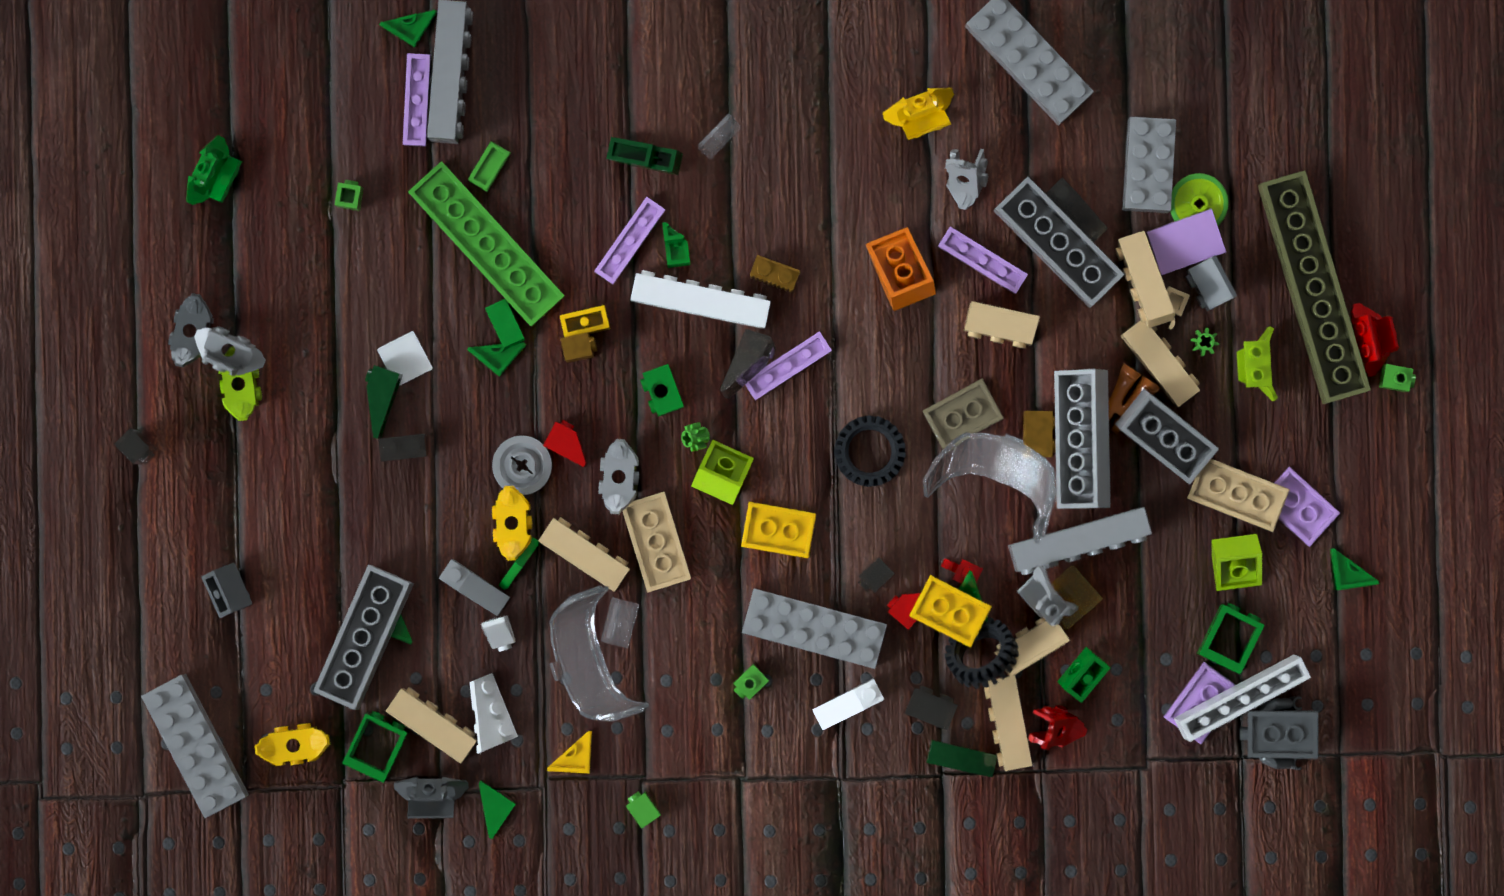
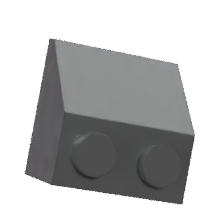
[1185,255,1237,311]

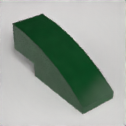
[606,137,683,175]
[926,739,997,778]

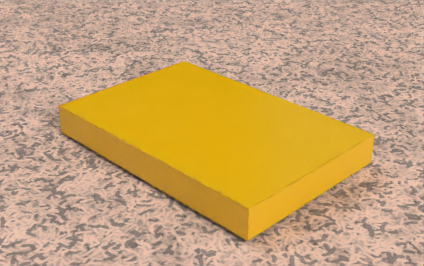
[741,502,816,559]
[909,575,992,648]

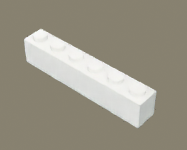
[630,270,771,329]
[1174,655,1311,742]

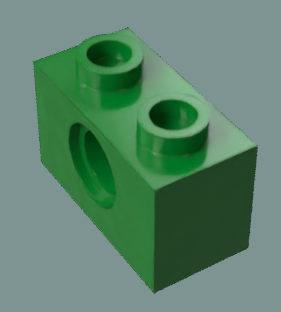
[640,364,684,417]
[1057,647,1111,703]

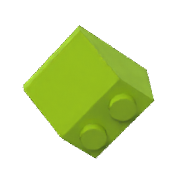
[691,440,754,505]
[1211,534,1262,591]

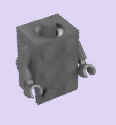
[1240,696,1318,770]

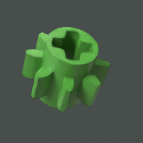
[1190,328,1219,356]
[681,422,710,452]

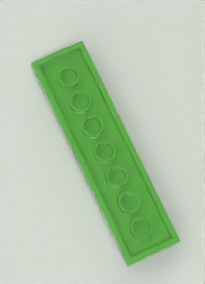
[408,161,565,327]

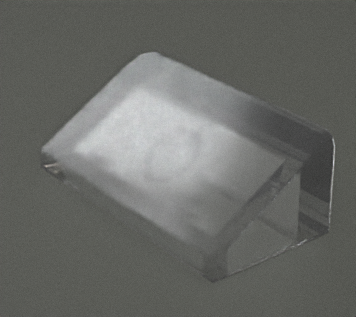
[698,114,741,159]
[601,597,639,648]

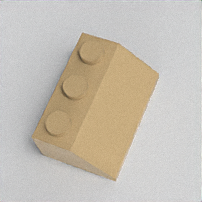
[964,302,1040,349]
[994,617,1070,677]

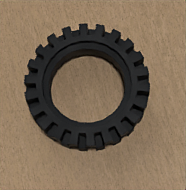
[834,416,906,487]
[944,617,1019,689]

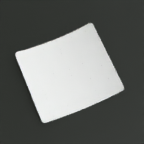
[377,331,432,386]

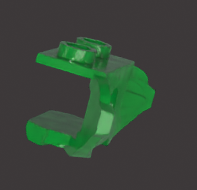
[186,135,242,205]

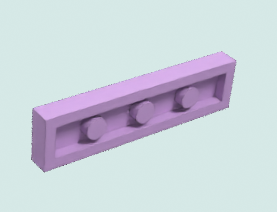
[403,53,431,146]
[594,197,665,284]
[938,227,1028,294]
[743,331,832,400]

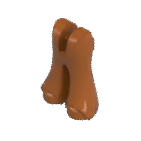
[1108,364,1161,434]

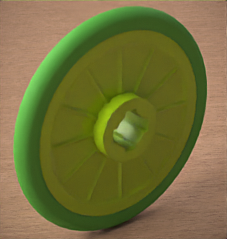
[1170,173,1228,226]

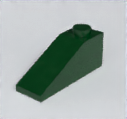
[365,365,403,439]

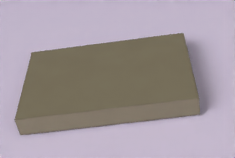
[922,378,1004,451]

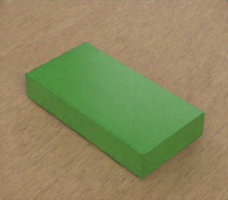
[468,141,511,192]

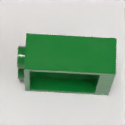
[1197,602,1265,674]
[342,711,409,783]

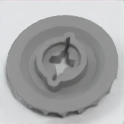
[492,436,552,495]

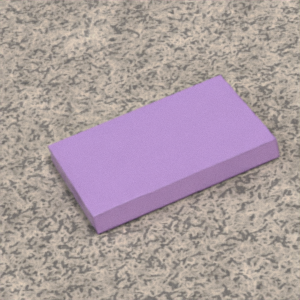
[1146,209,1226,275]
[1274,467,1340,547]
[1164,662,1235,744]

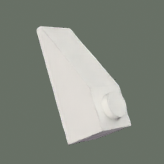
[481,616,516,652]
[813,678,884,730]

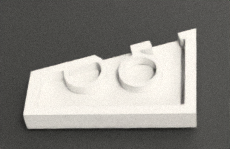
[470,673,518,754]

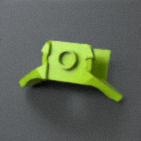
[1237,326,1278,401]
[219,347,262,421]

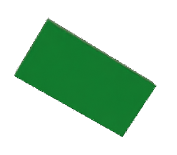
[485,299,525,350]

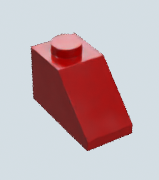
[543,420,587,467]
[887,593,921,630]

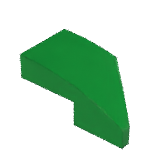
[662,222,690,268]

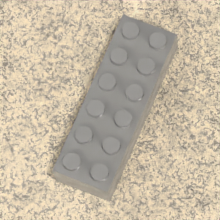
[427,0,473,144]
[965,0,1094,126]
[994,177,1124,308]
[1054,369,1110,509]
[1008,507,1152,575]
[313,565,414,710]
[742,588,887,669]
[141,674,249,818]

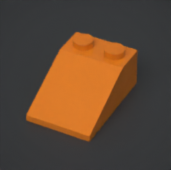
[866,227,936,311]

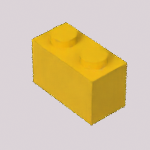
[559,305,610,337]

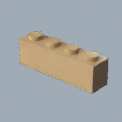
[1115,231,1175,328]
[1121,320,1200,408]
[538,517,630,592]
[984,675,1032,771]
[386,687,478,763]

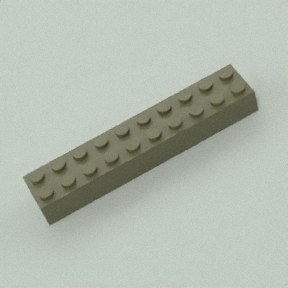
[1258,170,1371,404]

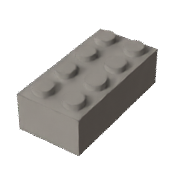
[1122,117,1176,213]
[1115,389,1219,484]

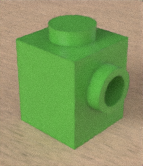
[334,180,364,211]
[1379,364,1416,392]
[733,664,769,700]

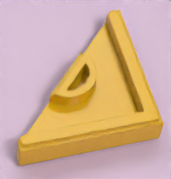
[547,731,592,774]

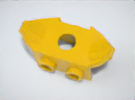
[883,87,954,140]
[492,486,532,561]
[255,723,330,766]

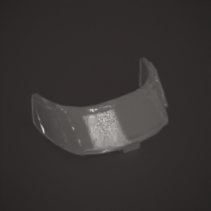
[923,432,1057,544]
[549,585,649,721]

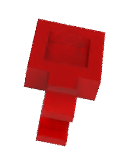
[941,558,983,583]

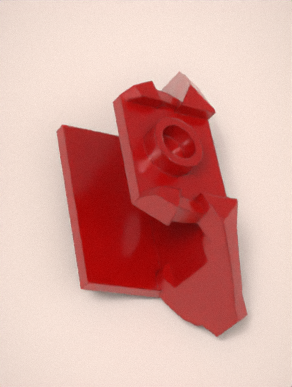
[1351,303,1400,377]
[1029,705,1087,750]

